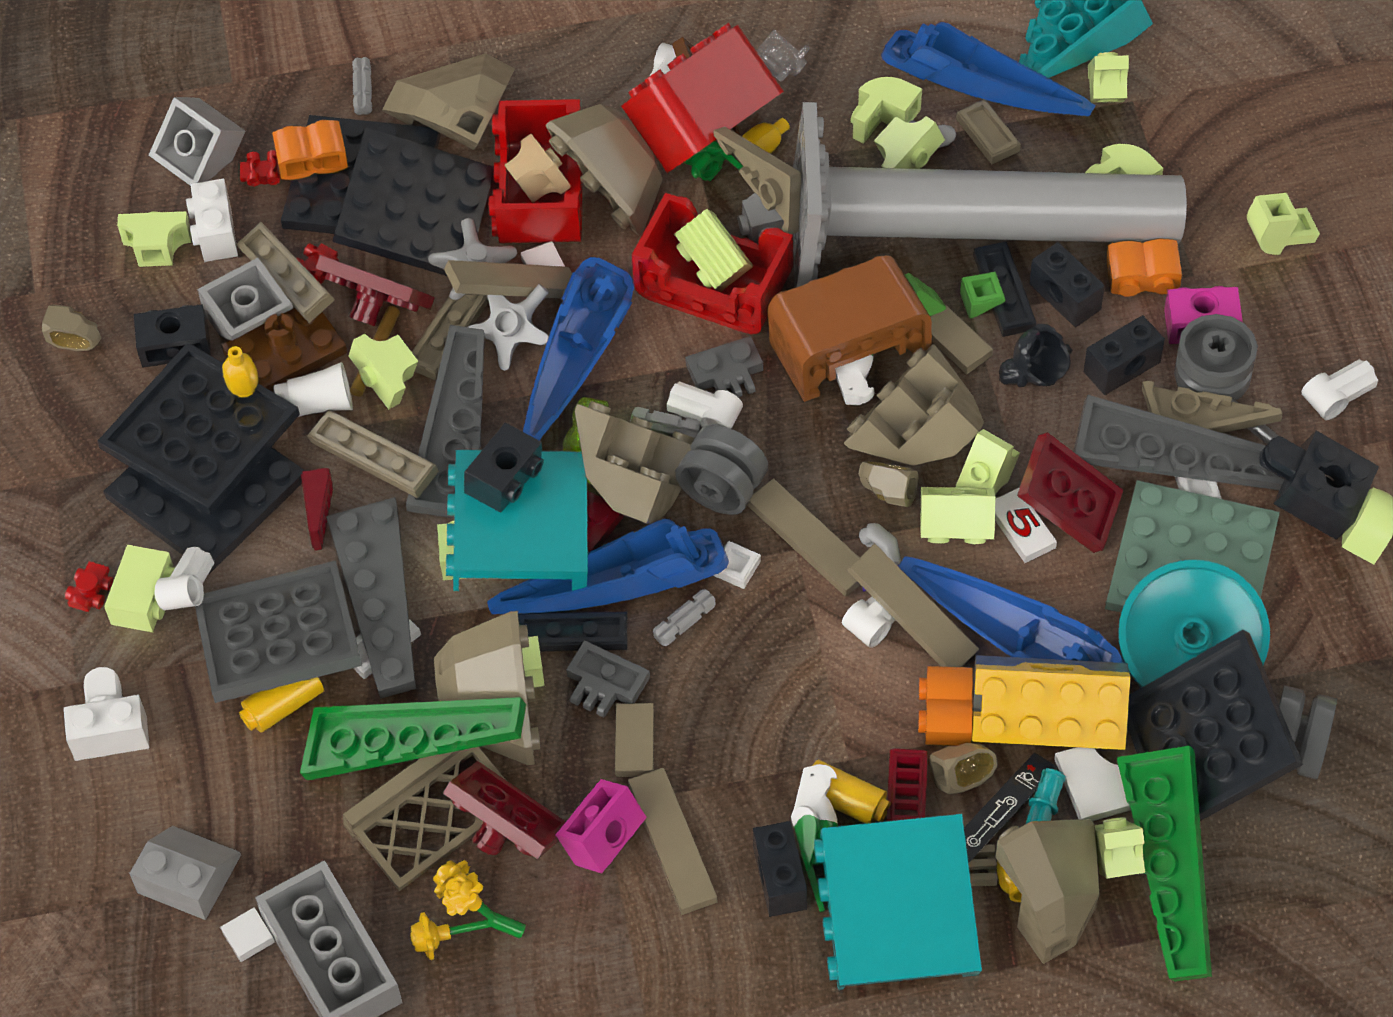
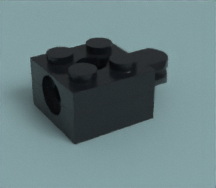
[1259,430,1379,540]

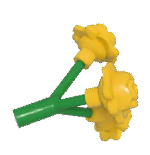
[410,860,526,960]

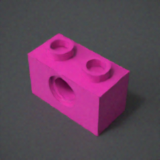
[1164,286,1243,344]
[556,779,647,873]

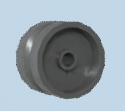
[1174,314,1258,400]
[675,425,768,515]
[1279,685,1337,780]

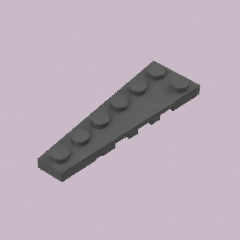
[406,325,485,518]
[1073,395,1284,490]
[326,497,416,699]

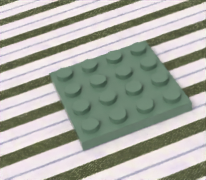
[1105,480,1280,613]

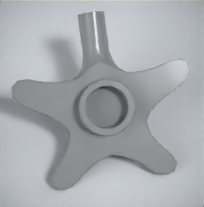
[428,218,517,300]
[468,284,549,371]

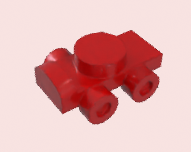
[240,150,284,187]
[296,243,339,284]
[65,561,114,612]

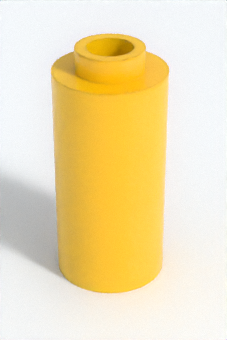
[239,677,324,733]
[812,759,891,824]

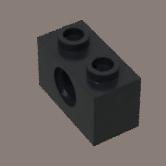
[1029,242,1105,328]
[134,304,211,368]
[1083,315,1165,395]
[464,422,544,513]
[753,821,807,917]

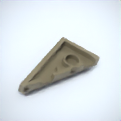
[714,126,802,234]
[1142,381,1282,433]

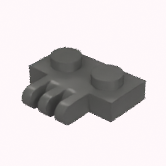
[685,336,763,398]
[566,641,650,718]

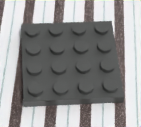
[195,561,362,703]

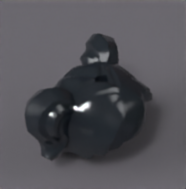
[999,323,1073,387]

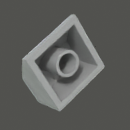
[149,97,246,186]
[197,258,293,340]
[129,826,241,920]

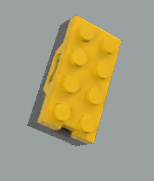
[972,655,1130,750]

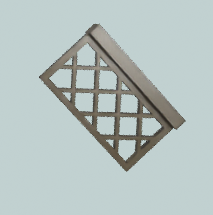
[343,747,505,891]

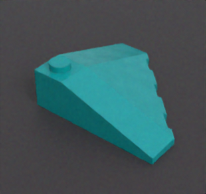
[1019,0,1153,78]

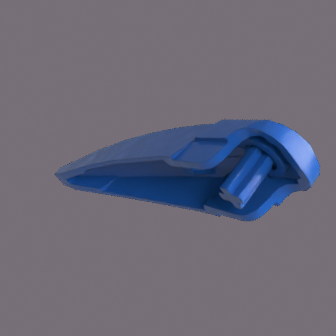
[881,22,1095,116]
[523,257,634,440]
[487,519,729,614]
[898,556,1124,663]

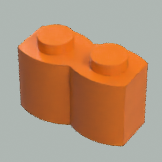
[272,120,348,180]
[1106,239,1182,297]
[918,666,973,746]

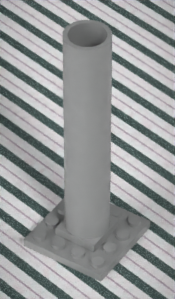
[792,102,1187,288]

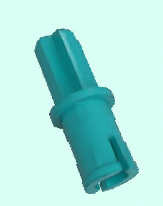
[1026,768,1066,824]

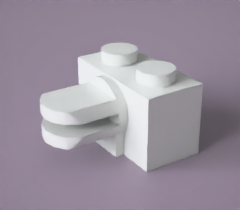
[64,667,150,761]

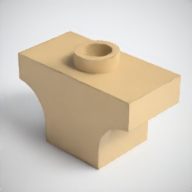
[504,134,571,203]

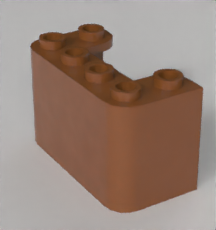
[768,255,932,402]

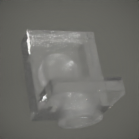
[756,30,810,82]

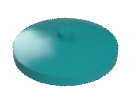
[1118,560,1270,688]

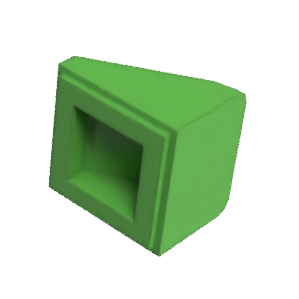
[960,272,1005,319]
[905,273,946,316]

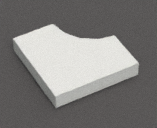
[1054,747,1131,821]

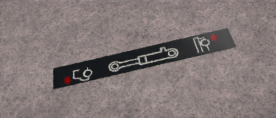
[964,752,1057,863]

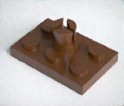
[221,307,348,392]

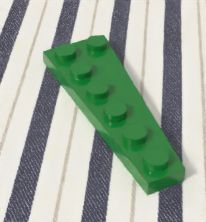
[300,697,526,780]
[1117,746,1212,982]

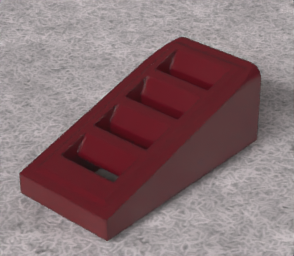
[301,468,333,551]
[886,749,928,822]

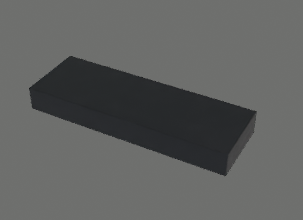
[973,241,1037,337]
[518,612,628,652]

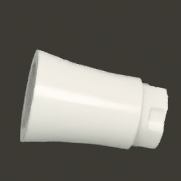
[274,362,353,417]

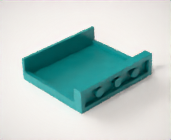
[446,450,588,591]
[814,814,982,990]

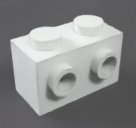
[186,178,238,262]

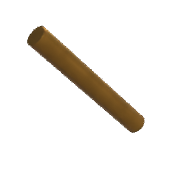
[350,306,400,397]

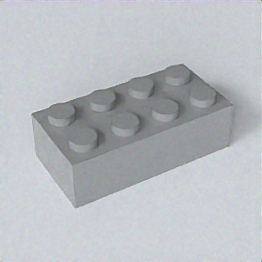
[255,860,402,1017]

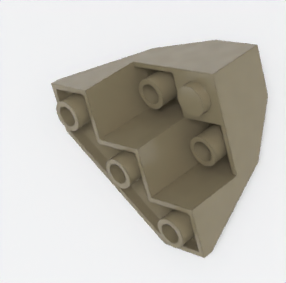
[382,53,515,150]
[546,104,663,236]
[844,344,984,466]
[575,401,694,524]
[434,611,541,765]
[995,819,1099,964]

